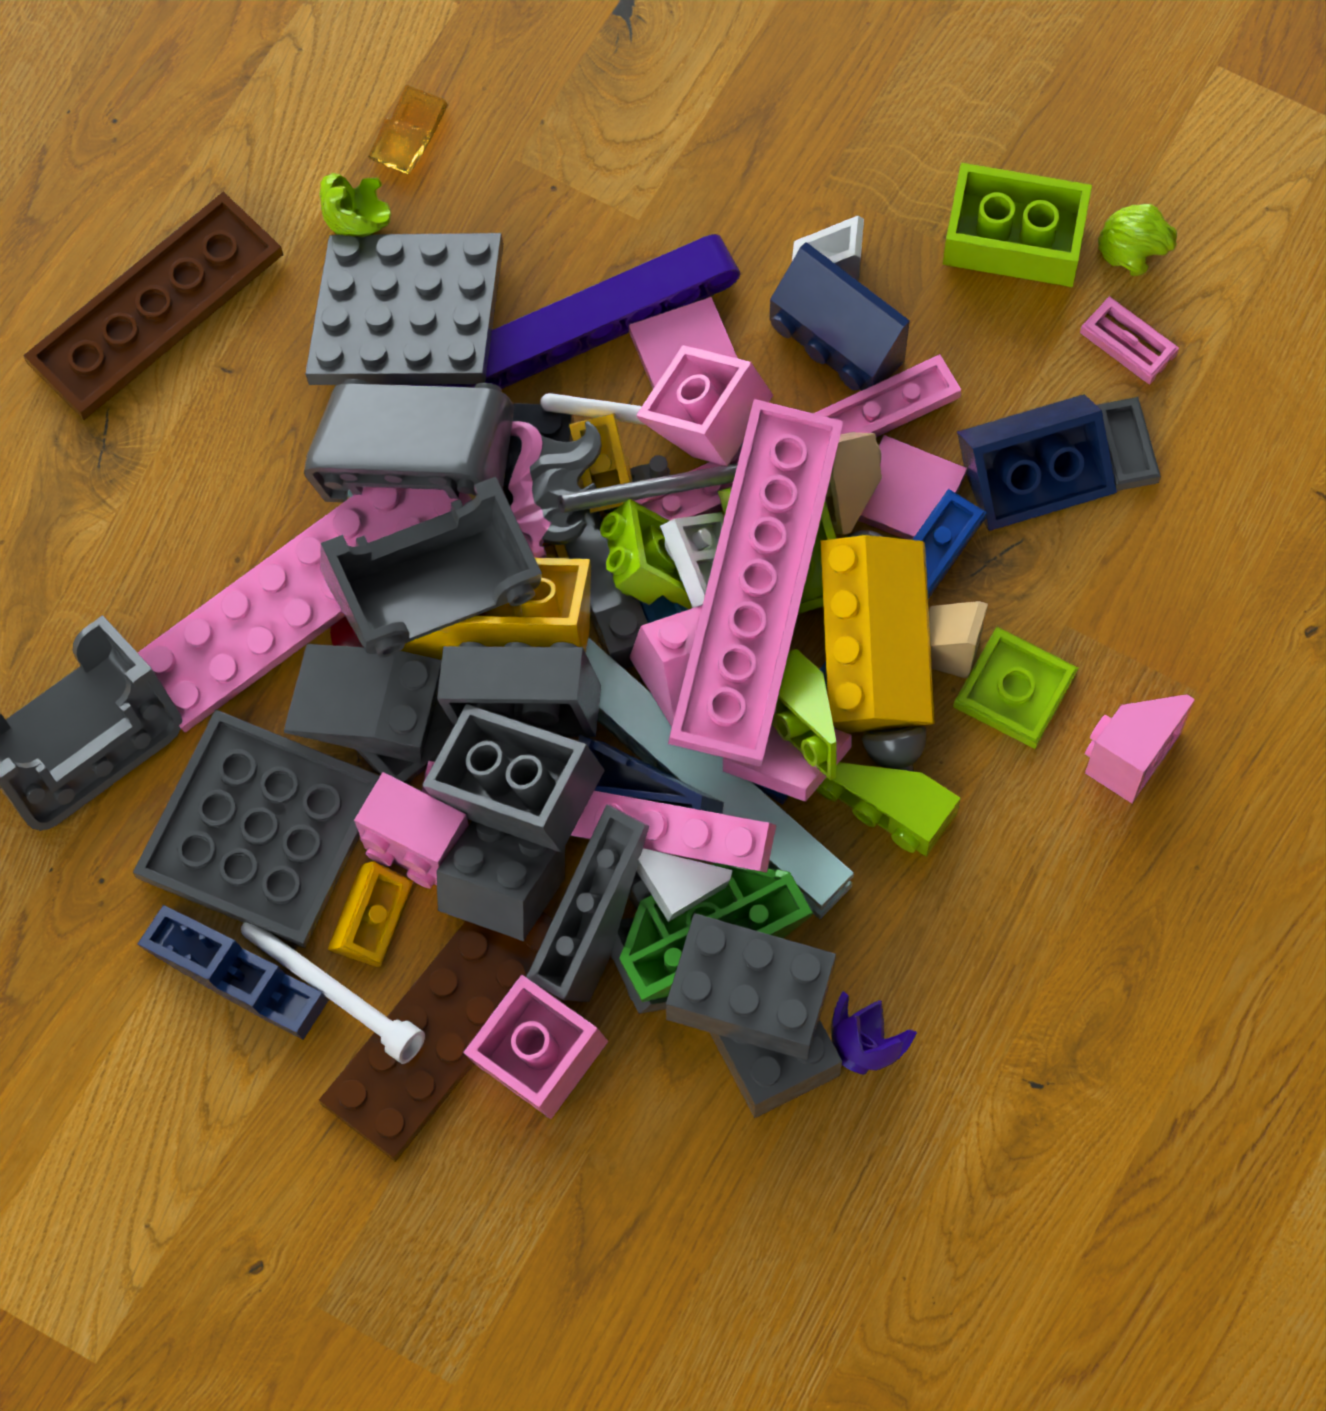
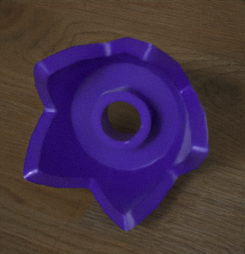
[831,991,917,1075]

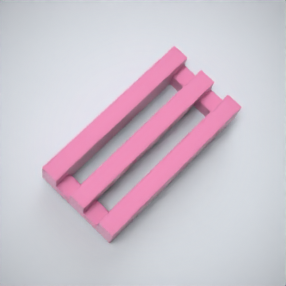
[1080,296,1179,385]

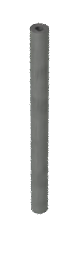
[558,463,738,513]

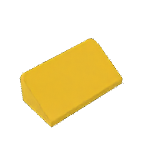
[328,861,413,967]

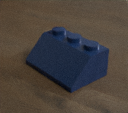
[769,242,910,391]
[957,394,1117,531]

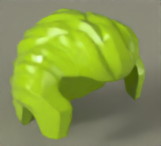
[319,173,391,238]
[1098,204,1177,276]

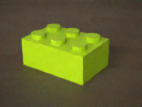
[942,162,1092,287]

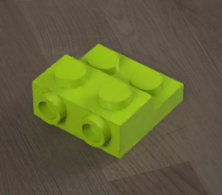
[600,499,693,609]

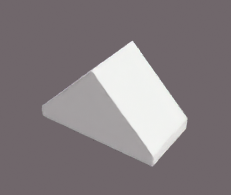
[792,216,864,282]
[636,848,732,922]

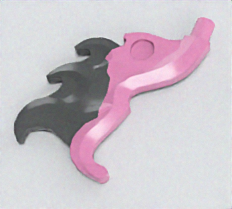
[508,421,602,558]

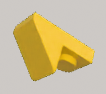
[569,413,635,513]

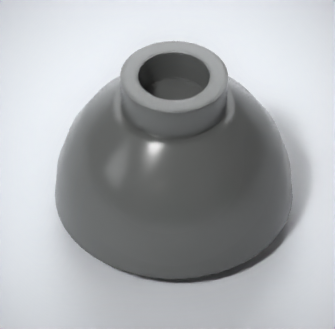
[862,725,927,771]

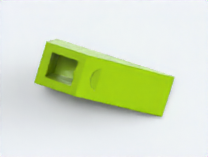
[771,649,837,781]
[816,762,961,856]

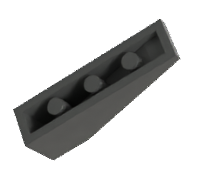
[564,509,648,669]
[526,805,649,1002]

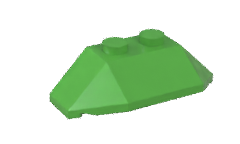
[619,863,813,1002]

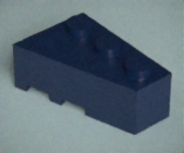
[578,734,724,814]

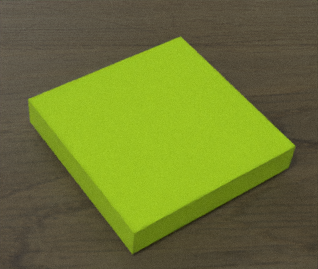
[953,626,1079,749]

